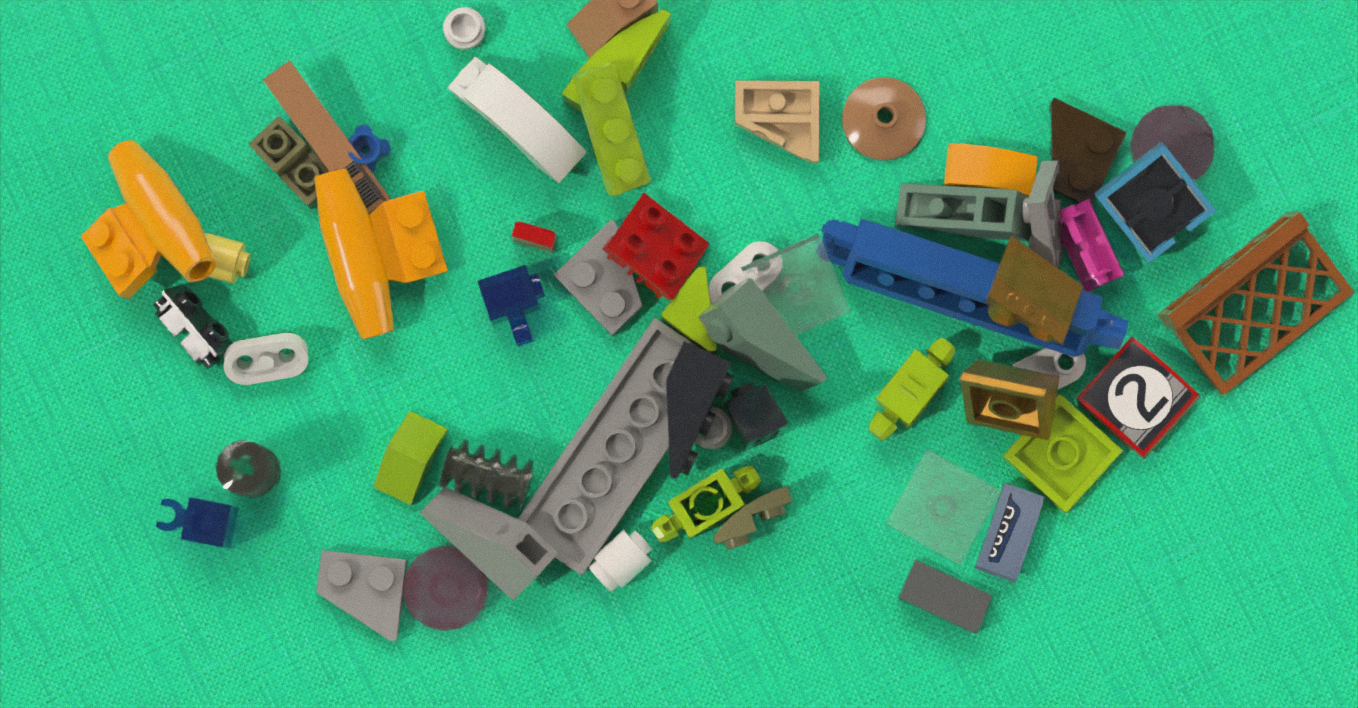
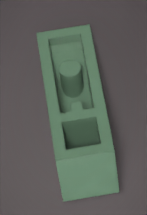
[895,184,1032,242]
[698,278,827,392]

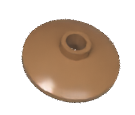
[842,77,926,160]

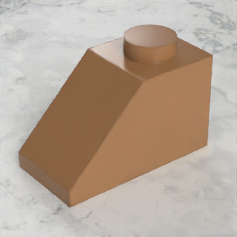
[566,0,658,59]

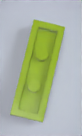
[572,62,651,196]

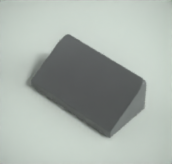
[897,560,992,634]

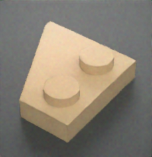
[735,81,819,164]

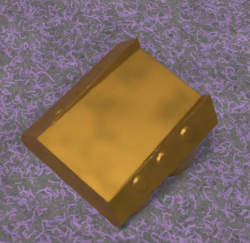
[985,235,1083,345]

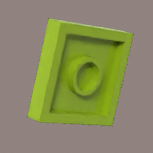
[1002,394,1123,514]

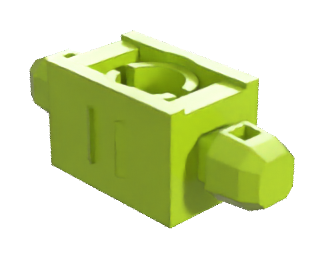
[868,338,955,441]
[651,466,761,542]

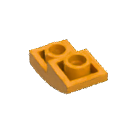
[944,143,1038,196]

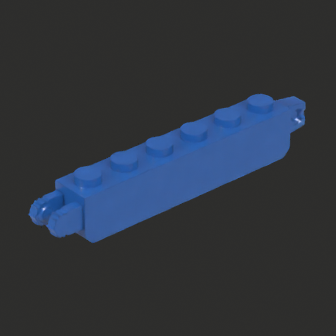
[816,219,1128,357]

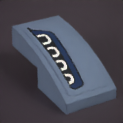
[975,483,1044,583]

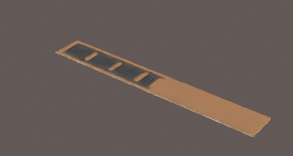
[263,60,391,215]

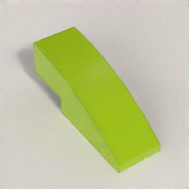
[562,9,671,113]

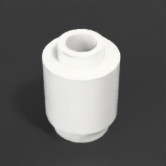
[589,530,652,592]

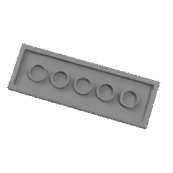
[518,318,698,576]

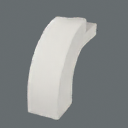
[447,57,587,183]

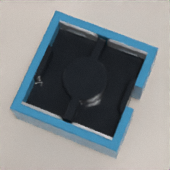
[1094,142,1216,263]

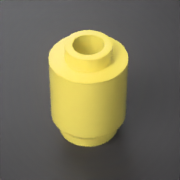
[204,233,251,284]

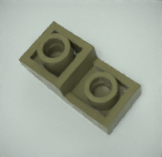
[249,116,329,209]
[713,486,792,550]

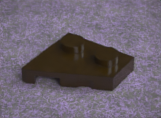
[1049,98,1127,204]

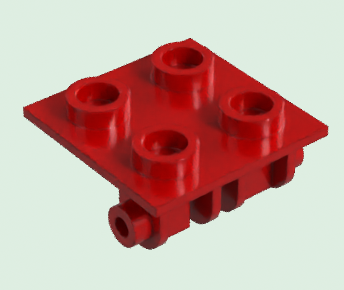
[602,192,710,301]

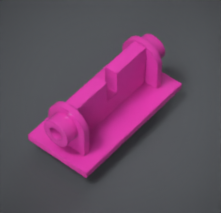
[1058,199,1125,292]

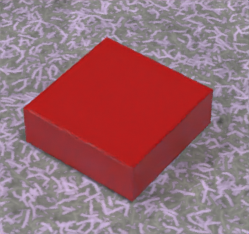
[511,221,558,253]

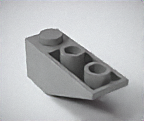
[420,487,558,601]

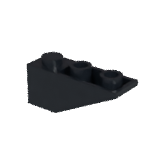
[666,341,734,481]

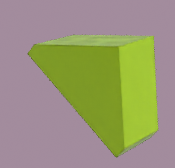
[661,266,717,354]
[373,411,448,505]

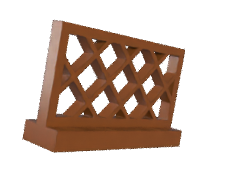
[1157,212,1354,395]

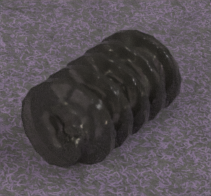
[439,439,534,511]
[216,440,281,498]

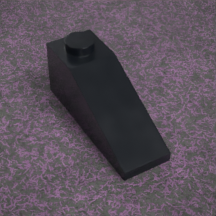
[725,382,788,451]

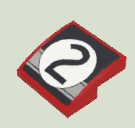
[1076,337,1200,459]

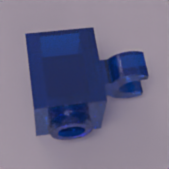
[477,265,545,347]
[156,497,239,549]

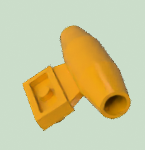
[81,140,216,299]
[314,168,448,340]

